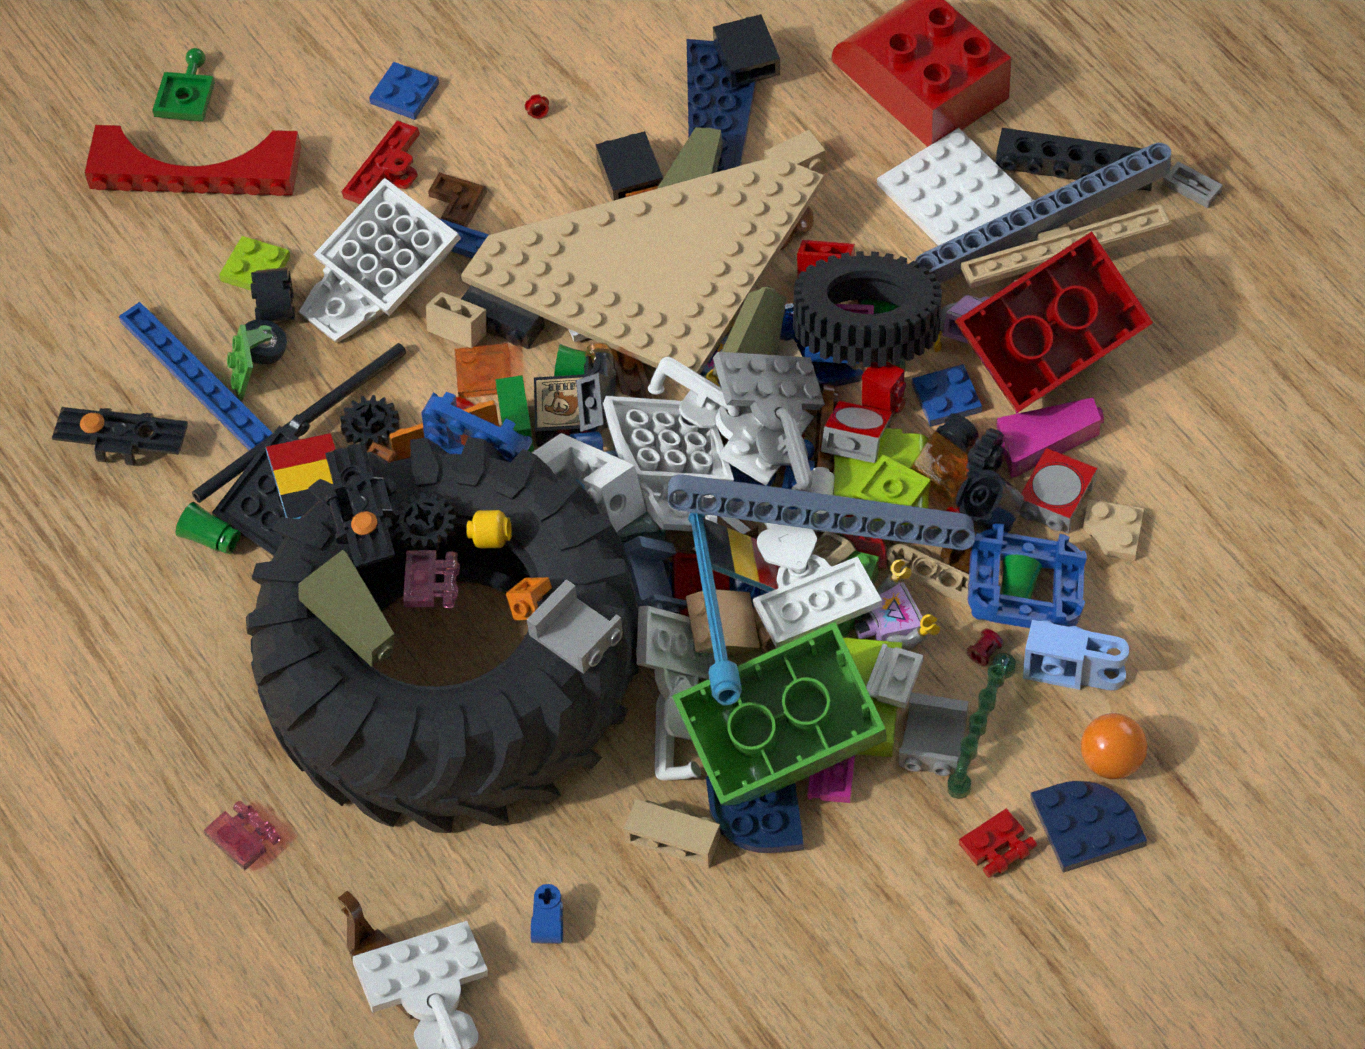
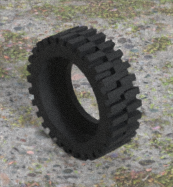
[793,251,942,367]

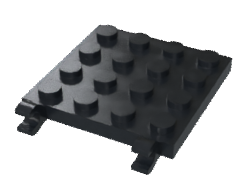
[212,414,358,557]

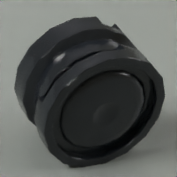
[935,413,979,457]

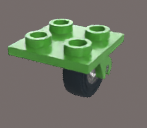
[227,319,287,401]

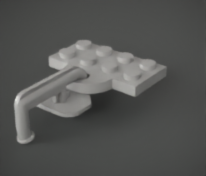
[713,352,824,492]

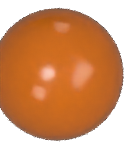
[1081,713,1148,780]

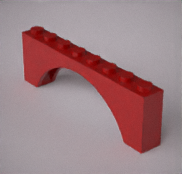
[85,125,301,196]

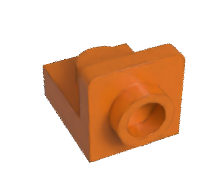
[506,577,552,620]

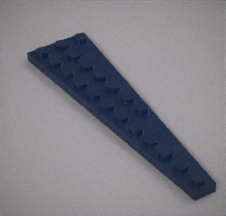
[686,39,757,172]

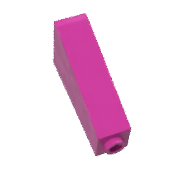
[996,397,1104,478]

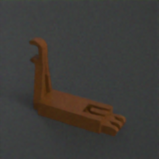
[338,891,428,1022]

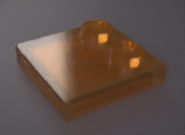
[455,343,511,398]
[910,431,969,503]

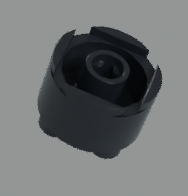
[251,267,295,322]
[956,470,1024,533]

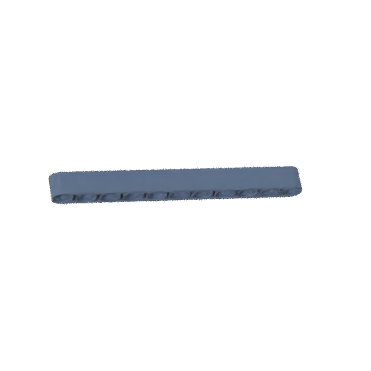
[915,143,1171,283]
[668,474,975,550]

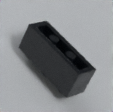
[461,285,545,349]

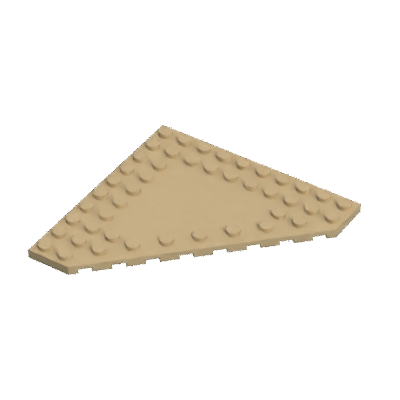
[461,156,824,375]

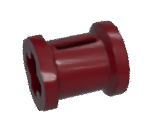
[966,628,1004,667]

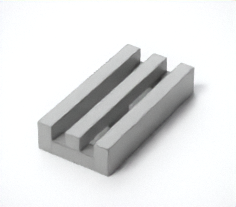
[1163,161,1223,208]

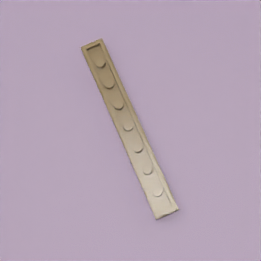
[961,204,1172,289]

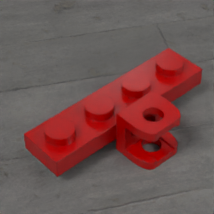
[341,120,420,204]

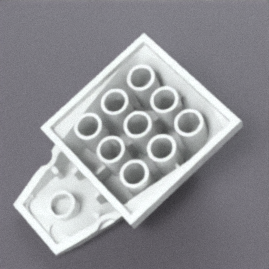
[299,178,461,343]
[603,396,734,531]

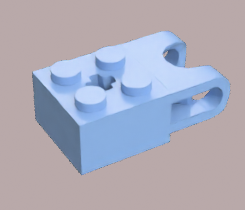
[1023,620,1129,690]

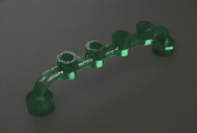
[947,653,1016,799]

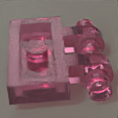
[403,550,460,608]
[204,801,281,871]

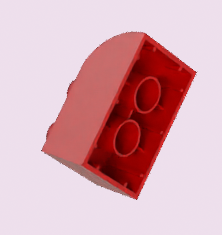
[831,0,1012,147]
[955,231,1153,414]

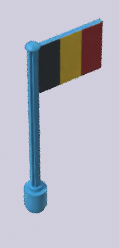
[266,433,336,519]
[688,512,779,705]

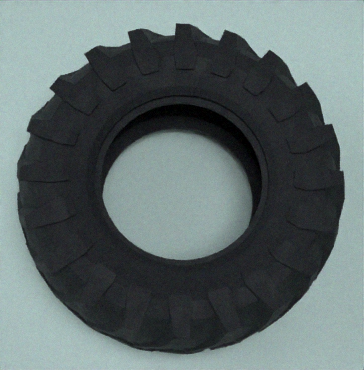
[246,437,639,833]

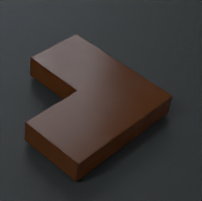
[428,172,487,227]

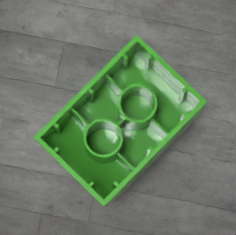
[672,622,887,806]

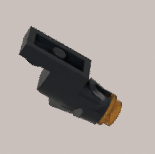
[576,343,616,433]

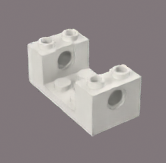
[532,433,646,532]

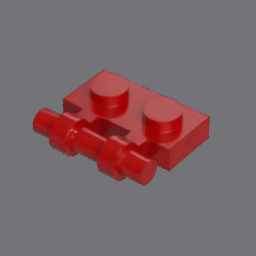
[959,808,1037,878]

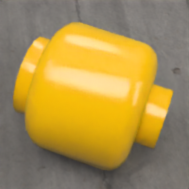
[467,510,511,548]

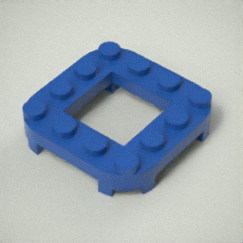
[421,392,532,463]
[967,524,1087,628]

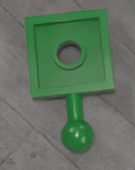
[152,48,215,122]

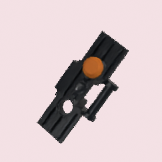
[52,407,188,466]
[325,441,398,569]

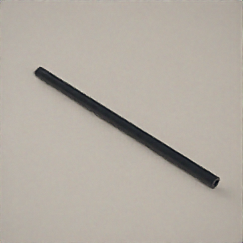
[192,343,406,503]

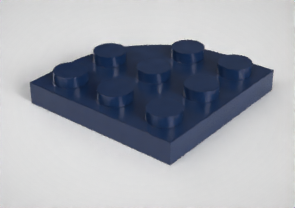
[706,776,804,853]
[1030,781,1147,873]

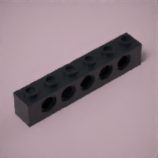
[996,127,1153,191]

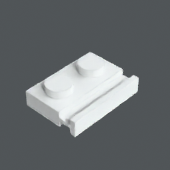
[866,644,923,709]

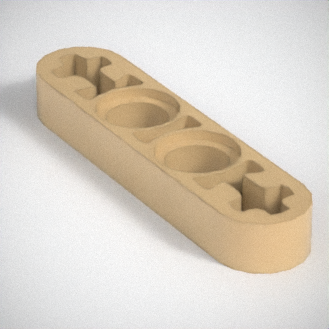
[887,544,970,607]

